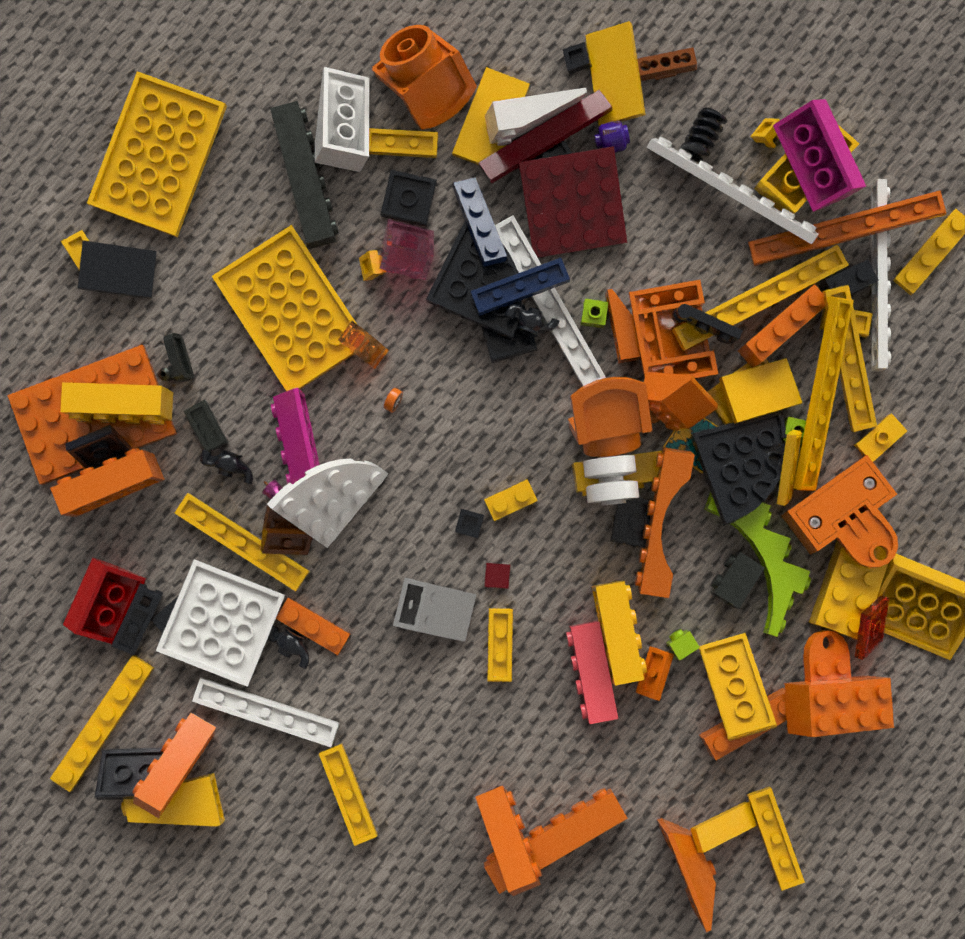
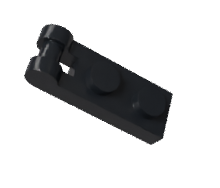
[672,304,743,344]
[111,583,163,655]

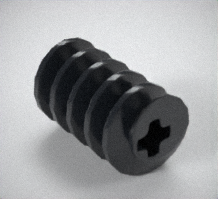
[680,107,728,162]

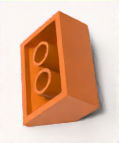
[644,372,718,431]

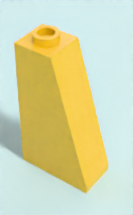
[121,773,225,827]

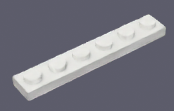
[192,677,339,747]

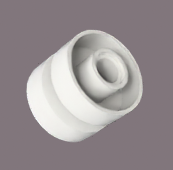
[583,455,640,506]

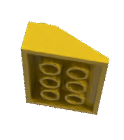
[867,554,965,660]

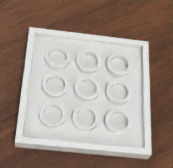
[156,559,285,687]

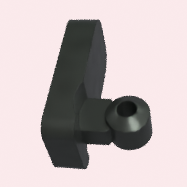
[158,333,194,382]

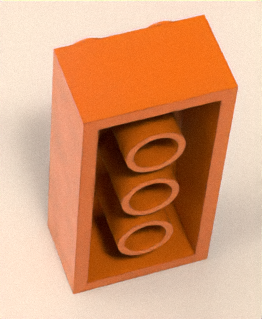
[50,448,165,517]

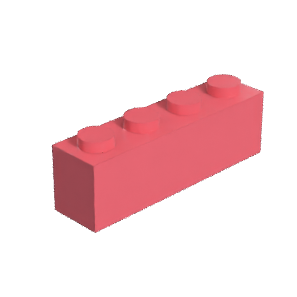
[566,621,618,724]

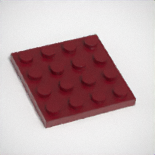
[519,146,628,258]

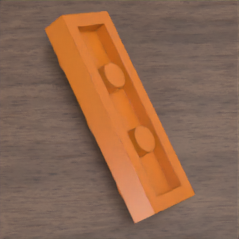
[276,597,351,655]

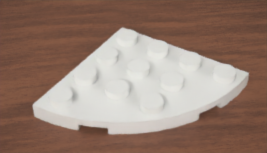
[267,459,388,548]

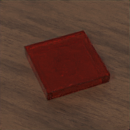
[855,596,889,660]

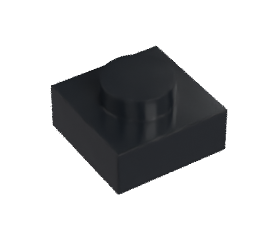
[563,42,592,74]
[455,509,484,538]

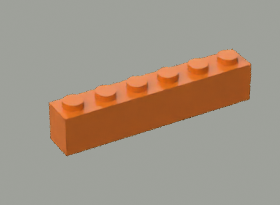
[484,788,628,894]

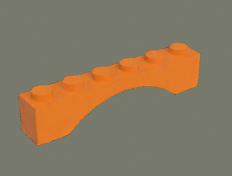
[635,447,695,598]

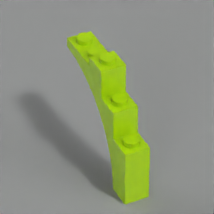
[704,491,811,637]

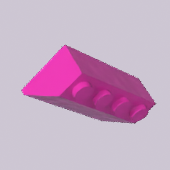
[773,99,866,212]
[271,388,320,485]

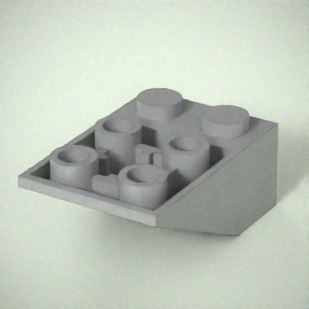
[393,577,477,642]

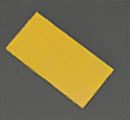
[585,21,646,126]
[452,67,530,165]
[699,633,777,741]

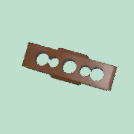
[637,47,697,81]

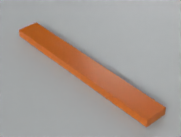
[748,190,947,266]

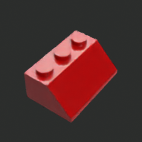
[63,557,146,644]

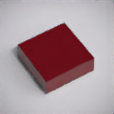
[484,563,510,589]

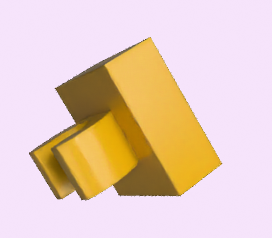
[751,118,780,148]
[359,250,389,281]

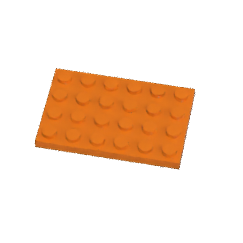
[7,345,177,485]

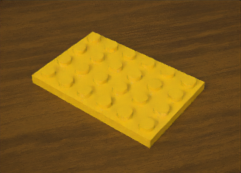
[87,71,227,238]
[212,225,370,391]

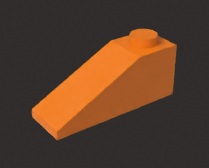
[605,289,641,364]

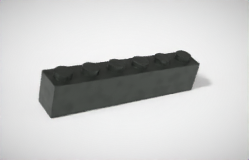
[270,101,339,249]

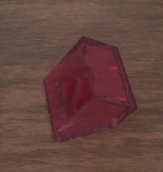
[379,219,434,280]

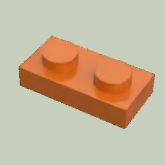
[635,646,674,701]

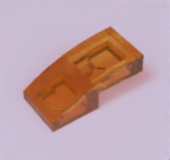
[338,321,389,369]

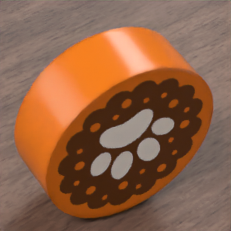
[384,388,403,413]

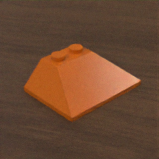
[629,280,718,379]
[657,818,717,932]

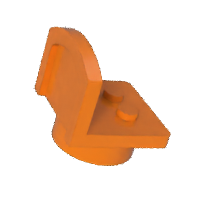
[372,25,477,129]
[568,377,652,457]

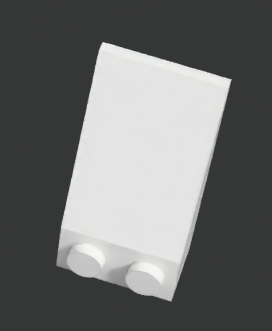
[314,67,369,172]
[485,88,587,146]

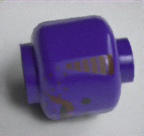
[594,121,630,153]

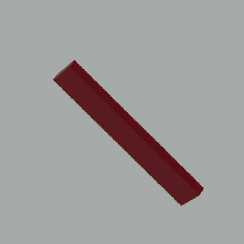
[479,90,612,184]

